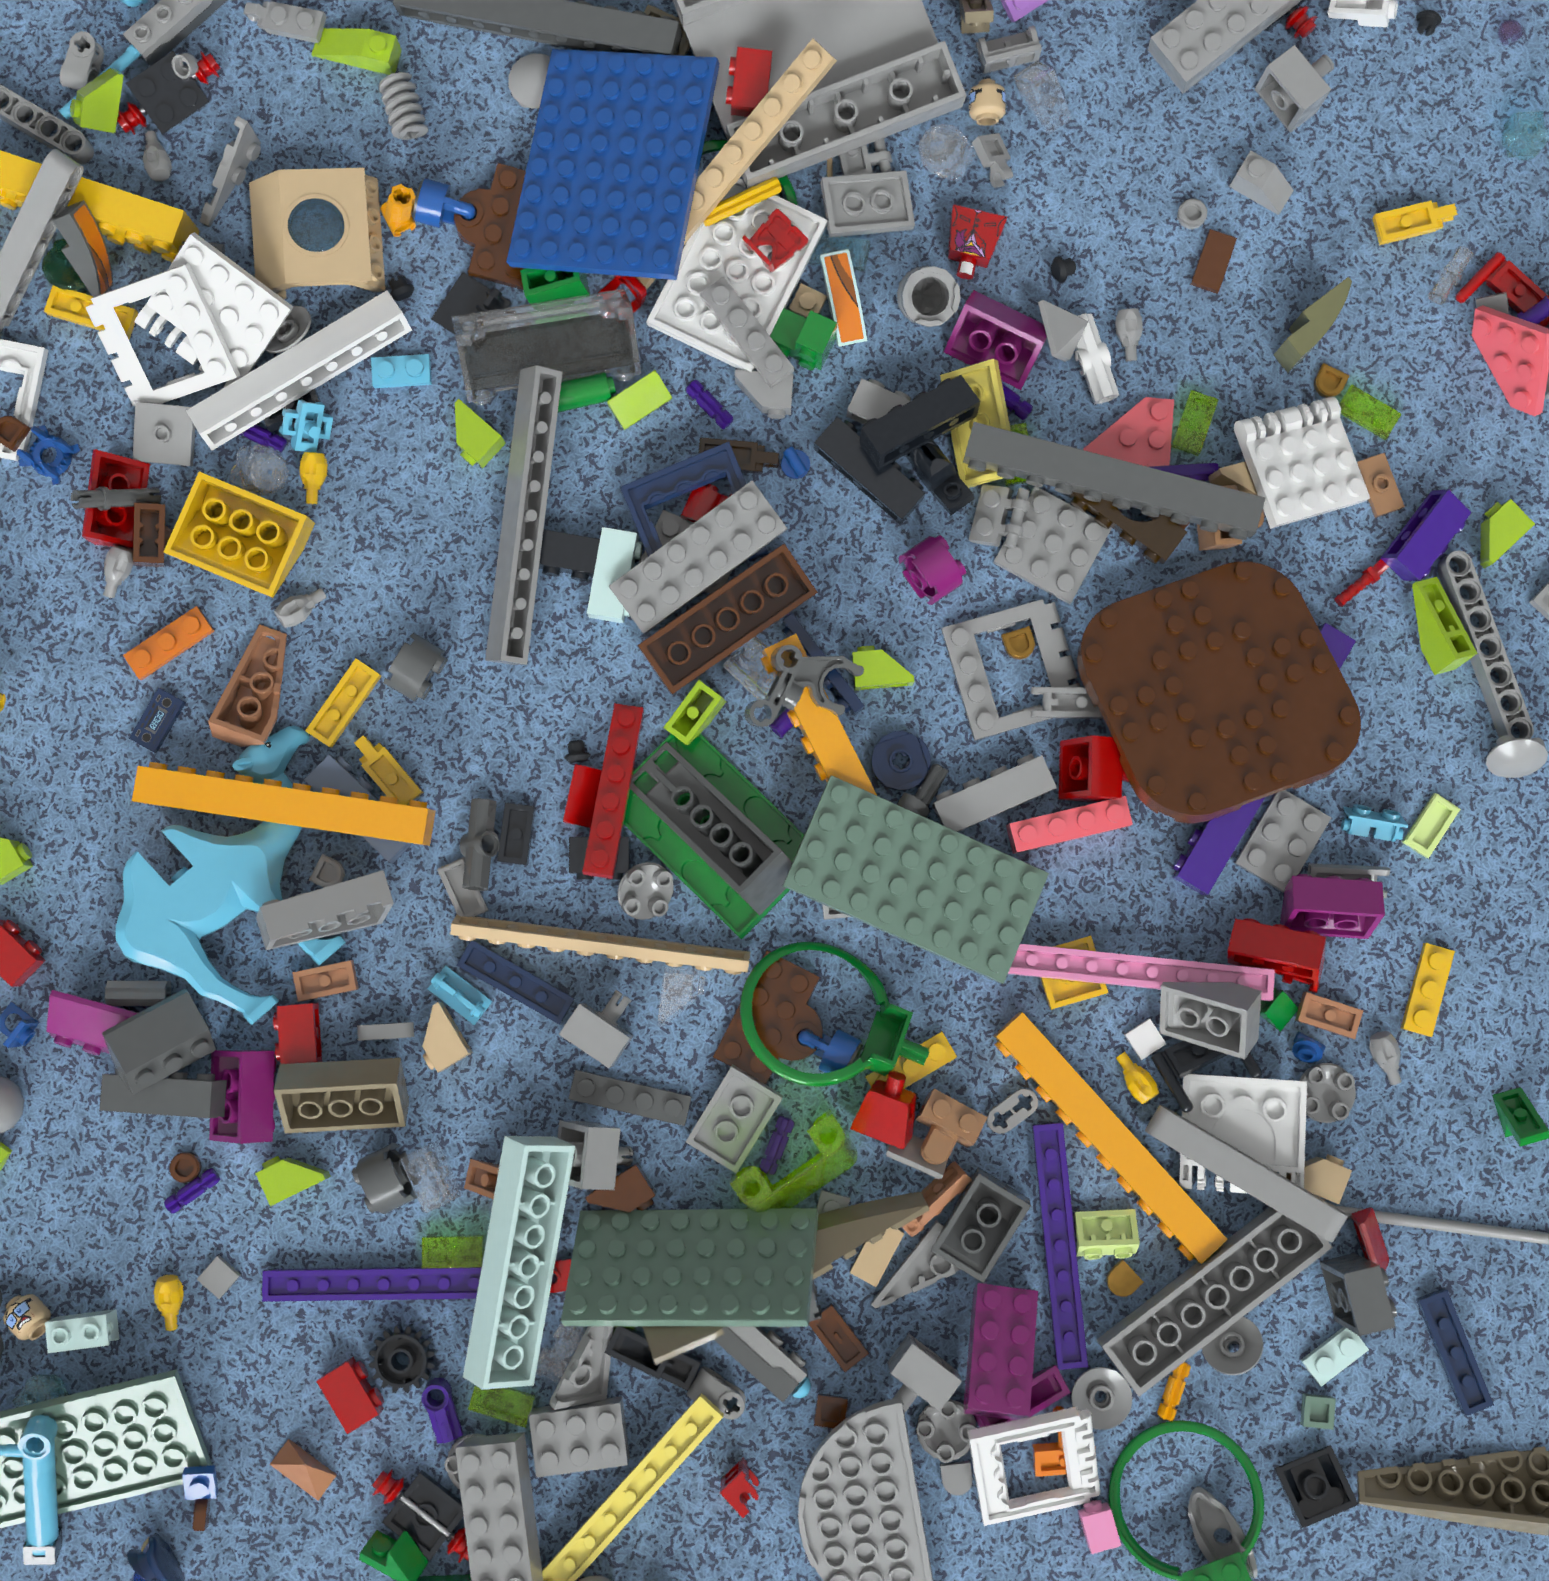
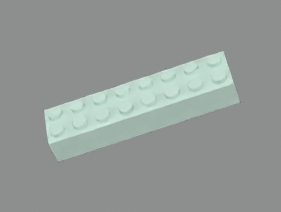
[463,1136,575,1390]

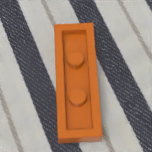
[123,606,214,680]

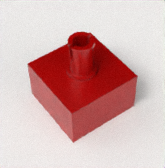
[1059,735,1129,802]

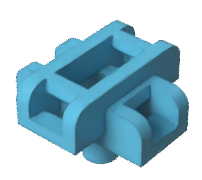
[279,400,333,453]

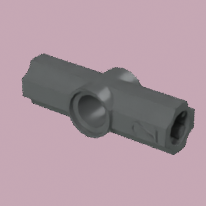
[460,798,500,891]

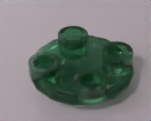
[42,239,86,290]

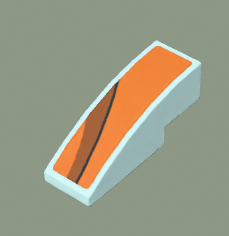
[820,249,867,347]

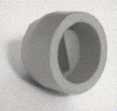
[172,53,199,79]

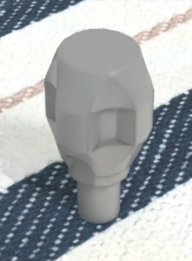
[142,131,172,182]
[1115,308,1143,362]
[103,545,133,598]
[274,588,327,628]
[1369,1031,1402,1085]

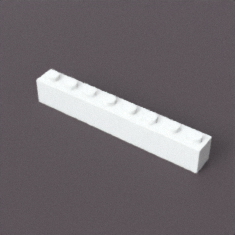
[186,290,412,450]

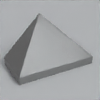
[1038,300,1088,362]

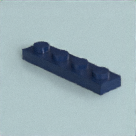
[782,613,865,716]
[457,940,576,1025]
[1416,1288,1494,1416]

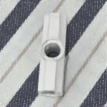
[1075,313,1119,404]

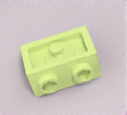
[1074,1209,1140,1260]

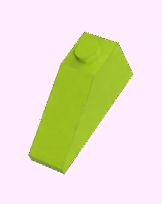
[311,28,402,75]
[1412,577,1478,675]

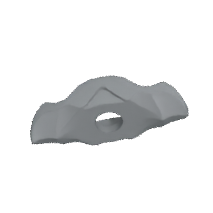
[1188,1486,1258,1579]

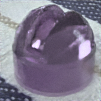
[1498,19,1525,46]

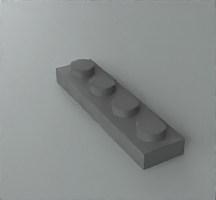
[568,1070,692,1126]

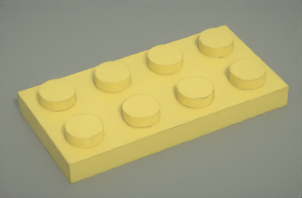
[940,358,1011,488]

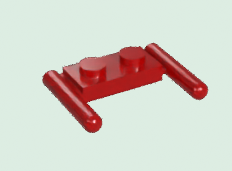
[1455,252,1549,327]

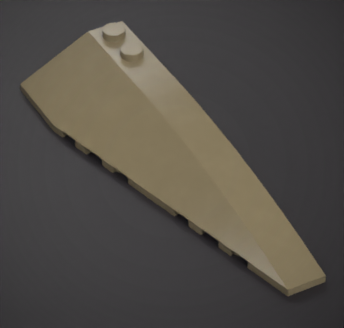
[642,1191,930,1364]

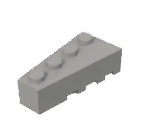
[256,870,394,950]

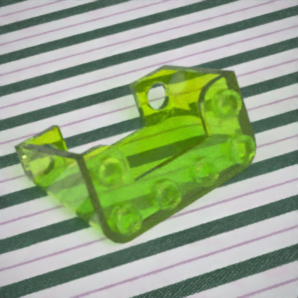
[730,1109,858,1212]

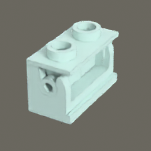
[45,1309,119,1353]

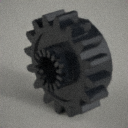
[369,1324,437,1393]

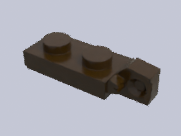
[698,437,779,474]

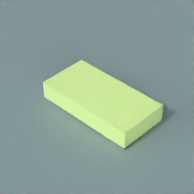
[1402,793,1460,858]

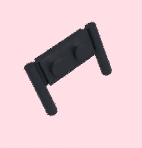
[1151,1041,1262,1113]

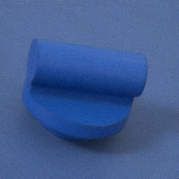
[781,447,810,479]
[1292,1031,1326,1063]

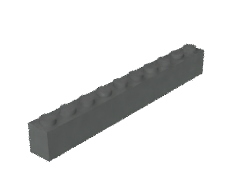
[393,0,682,55]
[963,422,1265,540]

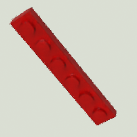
[582,703,644,879]

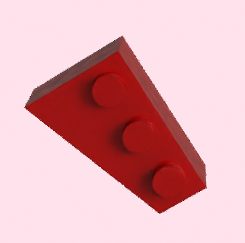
[1227,918,1326,993]

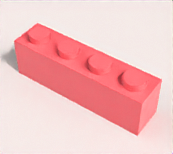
[1006,796,1133,854]

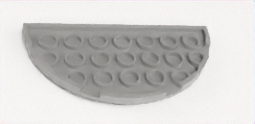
[798,1397,934,1581]

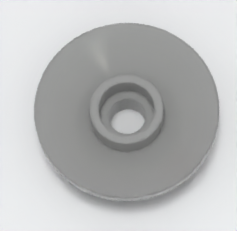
[265,306,311,353]
[1202,1317,1263,1375]
[1071,1367,1132,1430]

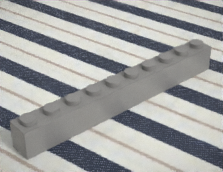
[485,365,563,665]

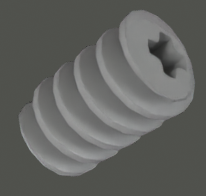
[378,72,429,140]

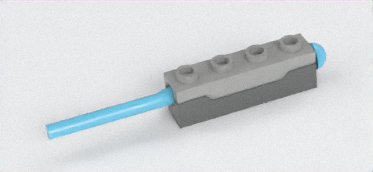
[59,0,228,120]
[714,1326,811,1403]

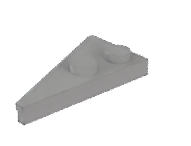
[199,116,261,227]
[871,1220,961,1309]
[549,1326,614,1410]

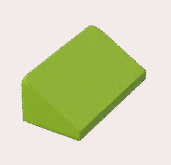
[607,370,673,430]

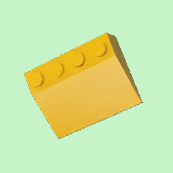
[163,471,315,598]

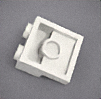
[1328,0,1398,27]

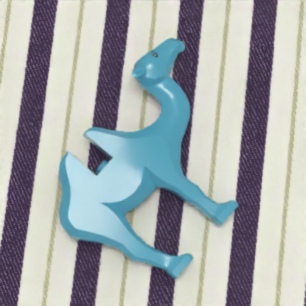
[116,726,346,1025]

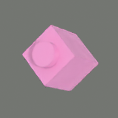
[1078,1500,1121,1554]

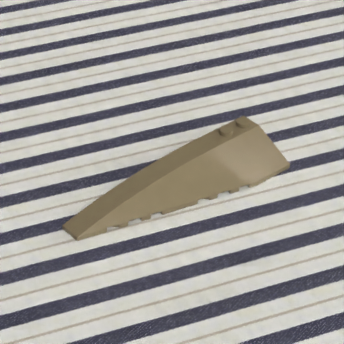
[1357,1446,1549,1536]

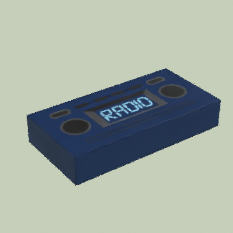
[129,687,186,753]

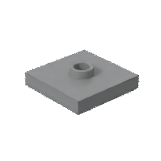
[133,402,195,466]

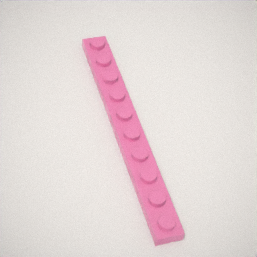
[1008,944,1275,1001]

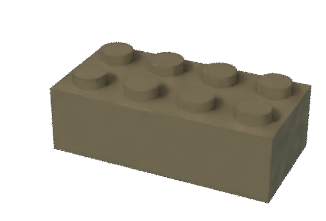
[274,1058,409,1133]

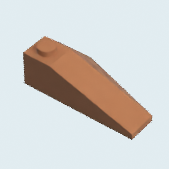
[208,624,287,747]

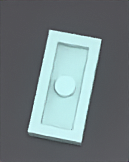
[1301,1327,1369,1387]

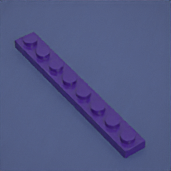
[1032,1122,1088,1370]
[262,1266,482,1302]

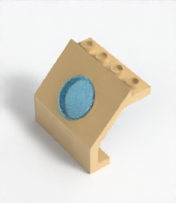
[249,168,385,299]

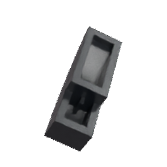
[604,1326,702,1391]

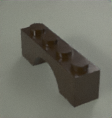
[1068,491,1187,564]

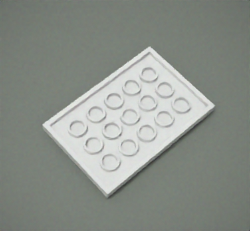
[646,178,828,373]

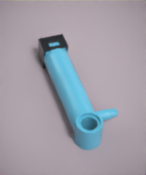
[0,1415,62,1565]

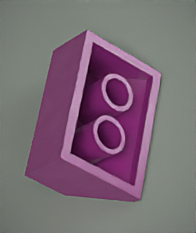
[944,290,1047,390]
[1280,874,1385,939]
[46,990,138,1056]
[209,1050,276,1144]

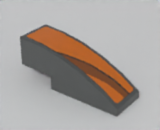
[52,200,113,297]

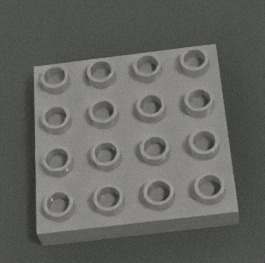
[672,0,966,189]

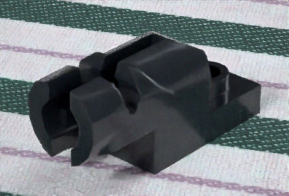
[905,440,974,516]

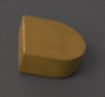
[1314,363,1350,398]
[1001,626,1035,660]
[1106,1259,1144,1297]

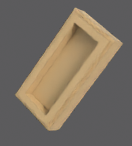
[849,1227,905,1287]

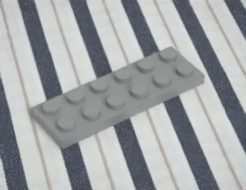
[609,481,788,635]

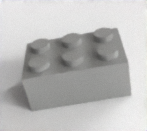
[529,1396,630,1478]

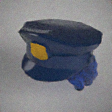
[127,1533,184,1581]

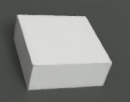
[1124,1018,1166,1060]

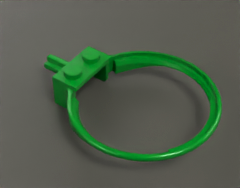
[740,941,929,1087]
[1108,1420,1264,1581]

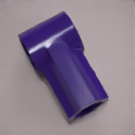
[421,1377,464,1444]

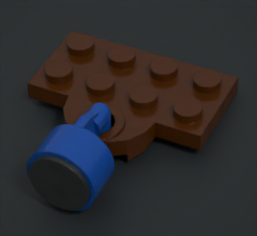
[413,163,526,290]
[713,951,863,1085]

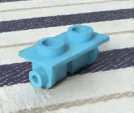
[1341,804,1408,842]
[428,965,493,1025]

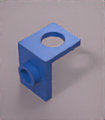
[0,1002,39,1048]

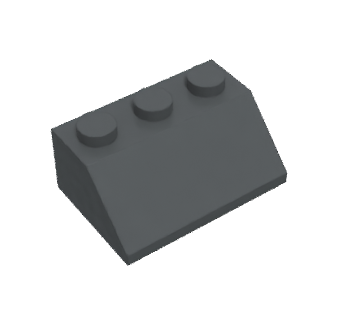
[101,989,216,1095]

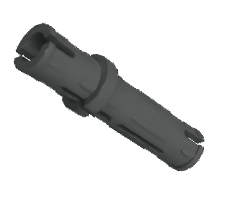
[71,487,161,511]

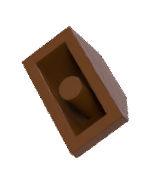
[585,1163,657,1212]

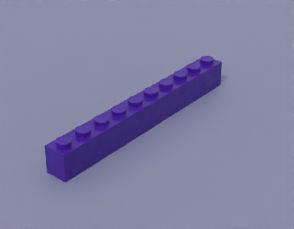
[1172,623,1356,895]

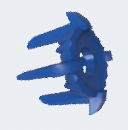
[16,425,80,485]

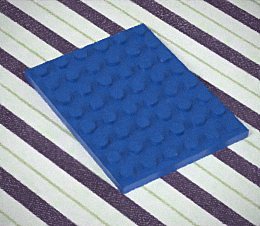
[506,49,720,280]

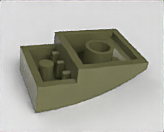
[1273,277,1352,373]

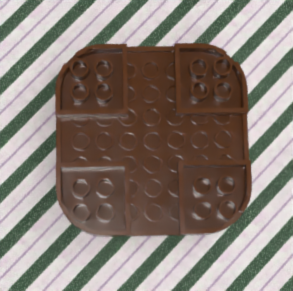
[1077,561,1361,823]

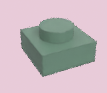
[1300,1393,1336,1430]

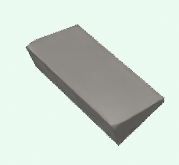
[886,1135,948,1179]

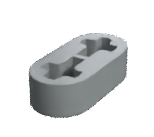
[357,1022,414,1041]
[986,1088,1038,1134]

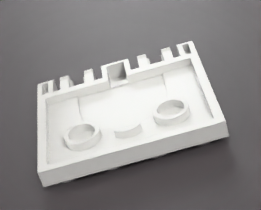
[134,232,293,387]
[1234,396,1370,529]
[1179,1074,1307,1194]

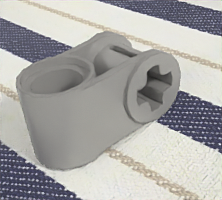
[60,31,104,90]
[686,1366,746,1420]

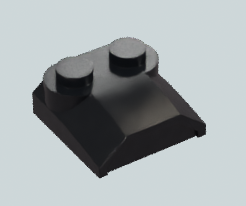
[1274,1445,1359,1529]

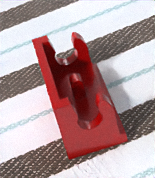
[720,1457,759,1518]

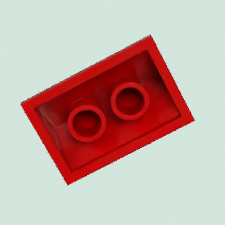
[82,449,150,549]

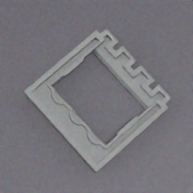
[941,599,1081,741]

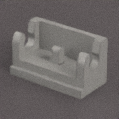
[976,25,1042,74]

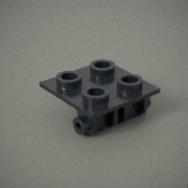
[431,272,511,351]

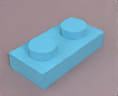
[371,354,432,388]

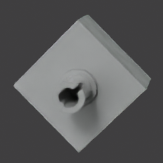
[1254,45,1334,133]
[559,990,633,1068]
[558,1120,633,1190]
[887,1333,962,1413]

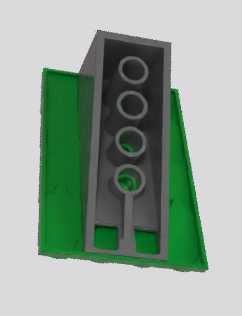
[623,734,804,940]

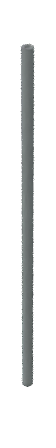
[1333,1205,1549,1245]

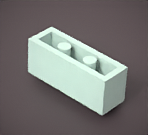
[587,527,643,624]

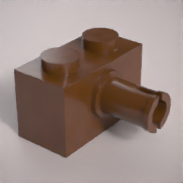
[133,503,174,567]

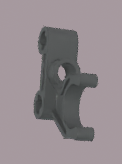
[744,645,864,727]

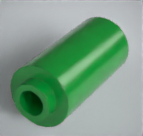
[558,372,616,413]

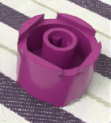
[898,535,966,605]

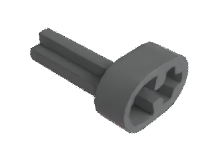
[897,764,948,818]

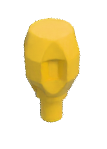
[299,452,327,504]
[1116,1052,1159,1104]
[154,1274,184,1331]

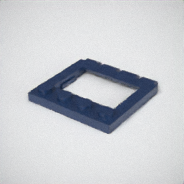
[620,442,768,567]

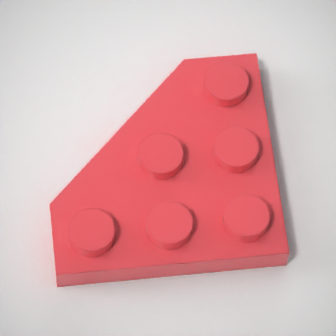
[1472,305,1549,416]
[1083,397,1174,467]

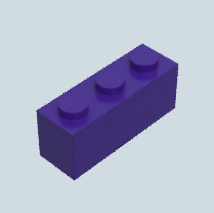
[1381,489,1472,581]

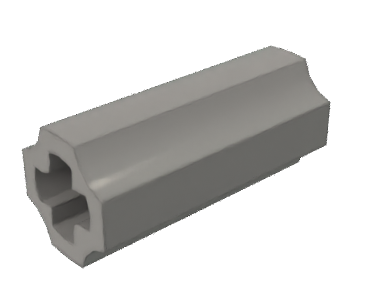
[105,981,172,1006]

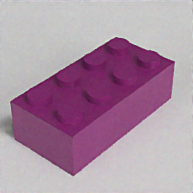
[963,1283,1038,1420]

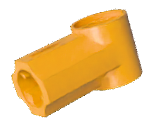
[380,184,416,237]

